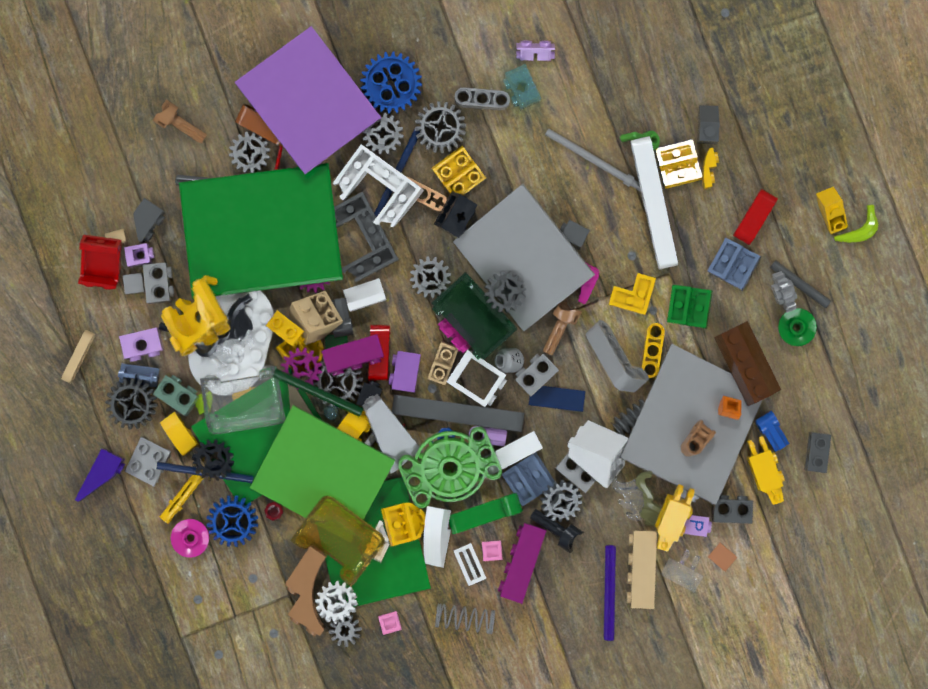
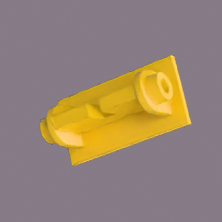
[266,310,305,346]

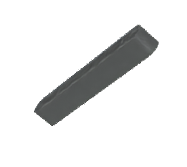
[392,395,525,432]

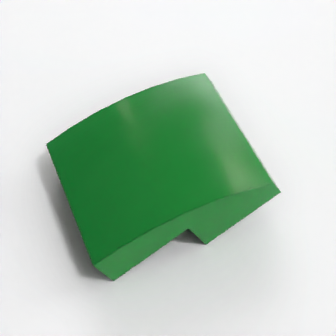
[667,285,713,329]

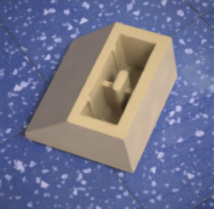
[288,291,343,345]

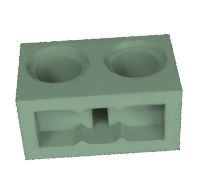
[153,375,199,416]

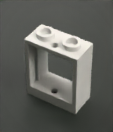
[447,350,507,407]

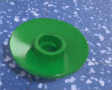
[778,308,817,346]

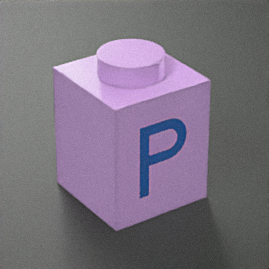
[684,515,712,537]

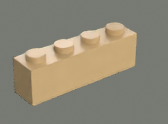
[626,530,657,609]

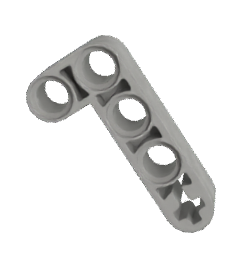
[586,320,649,392]

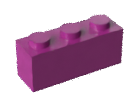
[322,334,384,376]

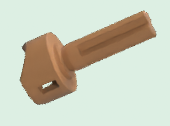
[153,100,207,143]
[543,301,582,356]

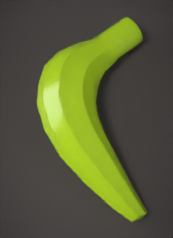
[834,205,878,242]

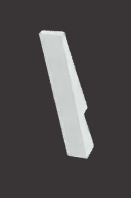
[440,431,543,502]

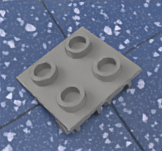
[125,437,171,487]

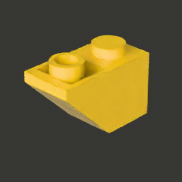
[816,186,848,234]

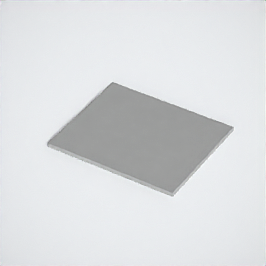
[453,184,595,331]

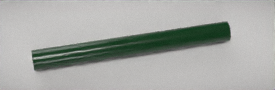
[272,368,363,417]

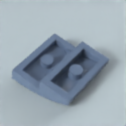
[708,238,761,291]
[501,452,555,506]

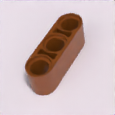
[235,104,282,146]

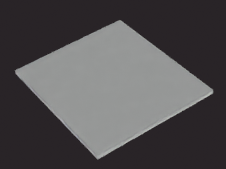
[620,344,762,505]

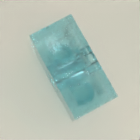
[503,64,541,110]

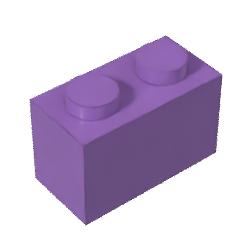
[389,351,421,393]

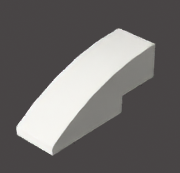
[424,506,451,568]

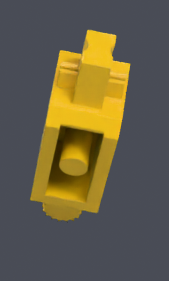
[746,436,785,505]
[655,484,695,552]

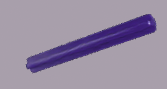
[604,545,616,641]

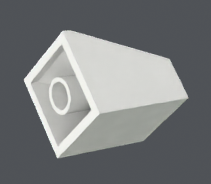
[568,420,628,488]

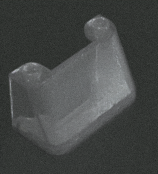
[200,366,286,434]

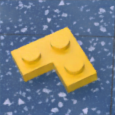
[608,273,656,315]

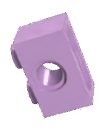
[119,327,164,362]

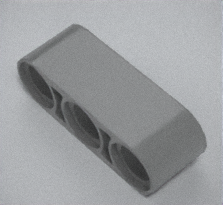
[455,88,510,110]

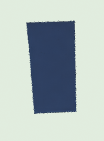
[529,384,586,412]

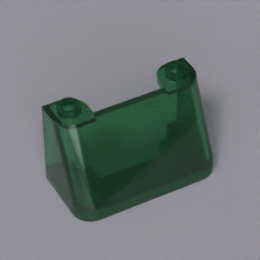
[432,272,518,360]

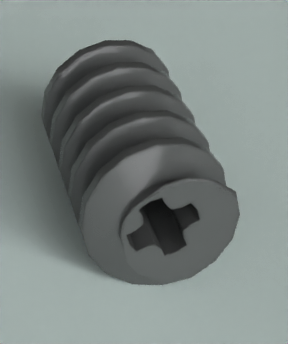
[611,399,644,437]

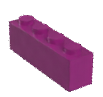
[498,522,546,604]

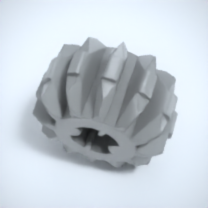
[329,615,362,647]

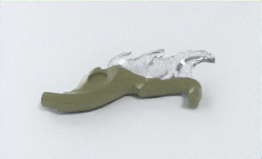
[612,471,662,526]

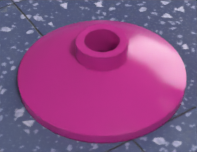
[171,519,209,558]

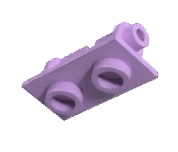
[516,40,555,61]

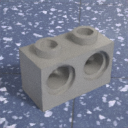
[143,262,175,304]
[515,354,559,397]
[555,452,596,493]

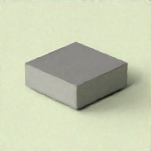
[122,273,145,295]

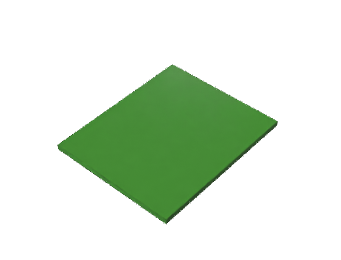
[250,405,395,542]

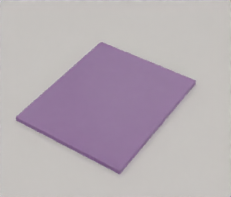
[235,26,381,174]

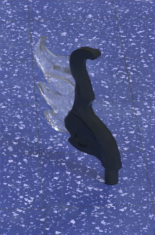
[195,294,254,378]

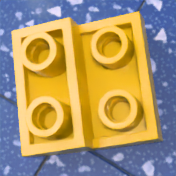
[431,146,486,195]

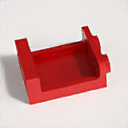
[78,235,122,290]

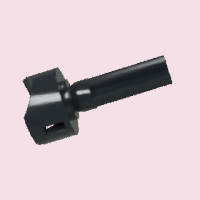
[530,509,584,553]

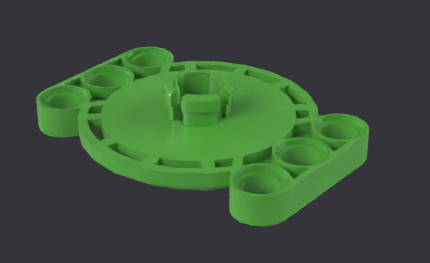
[398,426,502,508]

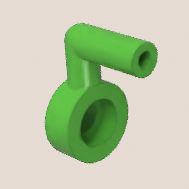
[620,131,660,150]

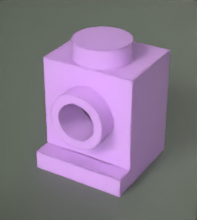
[124,243,155,268]

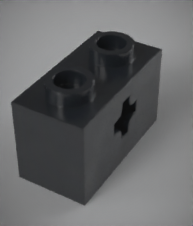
[434,191,477,238]

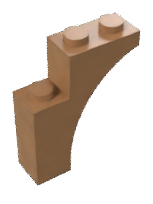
[285,545,328,636]

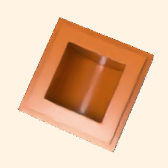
[718,396,742,420]

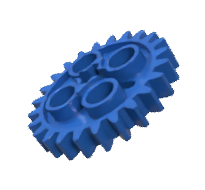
[360,51,422,114]

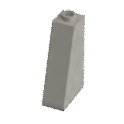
[362,394,420,474]

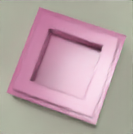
[482,540,503,561]
[378,611,402,635]

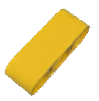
[640,323,665,378]

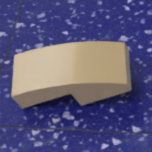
[427,341,458,385]

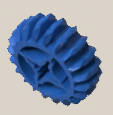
[206,495,259,547]

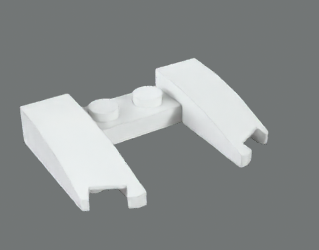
[333,144,424,227]

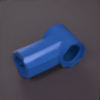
[755,411,790,452]

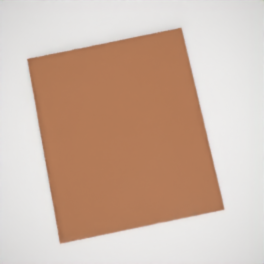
[708,543,737,572]

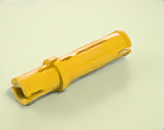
[159,475,204,524]

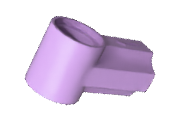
[468,426,507,446]

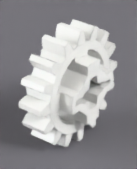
[315,581,358,624]

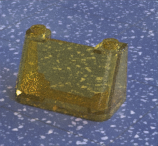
[290,496,385,587]

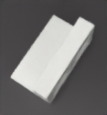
[343,278,386,312]

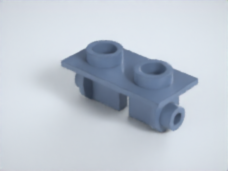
[118,363,159,387]

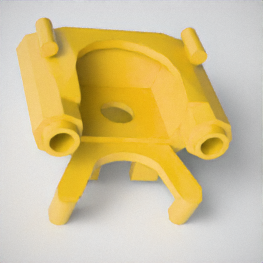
[161,275,231,356]

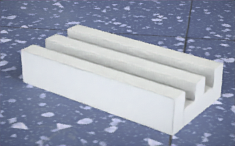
[453,543,486,586]

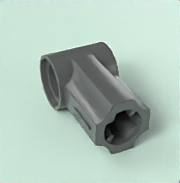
[331,298,353,338]

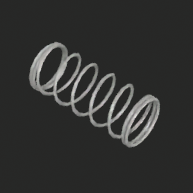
[435,603,495,635]

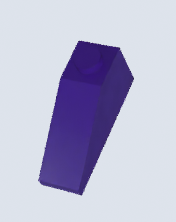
[75,448,125,502]

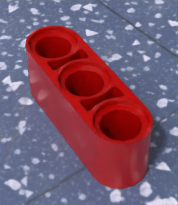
[733,188,778,245]
[368,324,390,381]

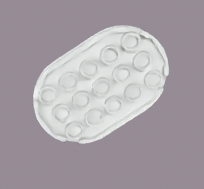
[188,291,274,396]

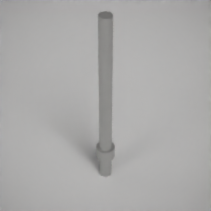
[545,129,641,192]

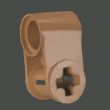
[681,419,716,457]

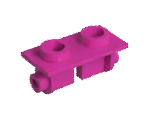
[438,313,476,353]

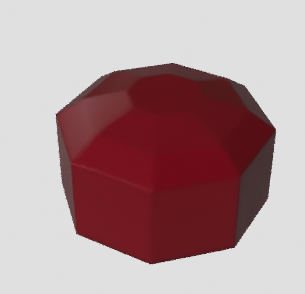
[264,502,284,521]

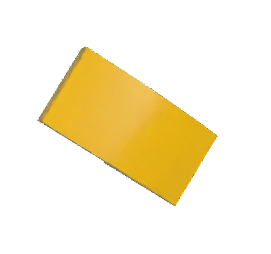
[702,148,719,190]
[160,412,199,456]

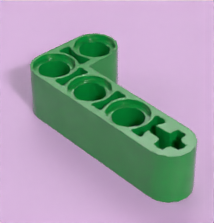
[449,492,523,535]

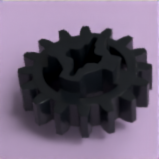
[192,439,234,481]

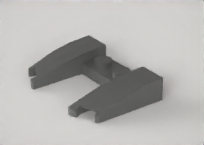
[334,192,399,282]

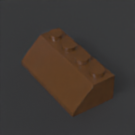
[714,321,781,406]

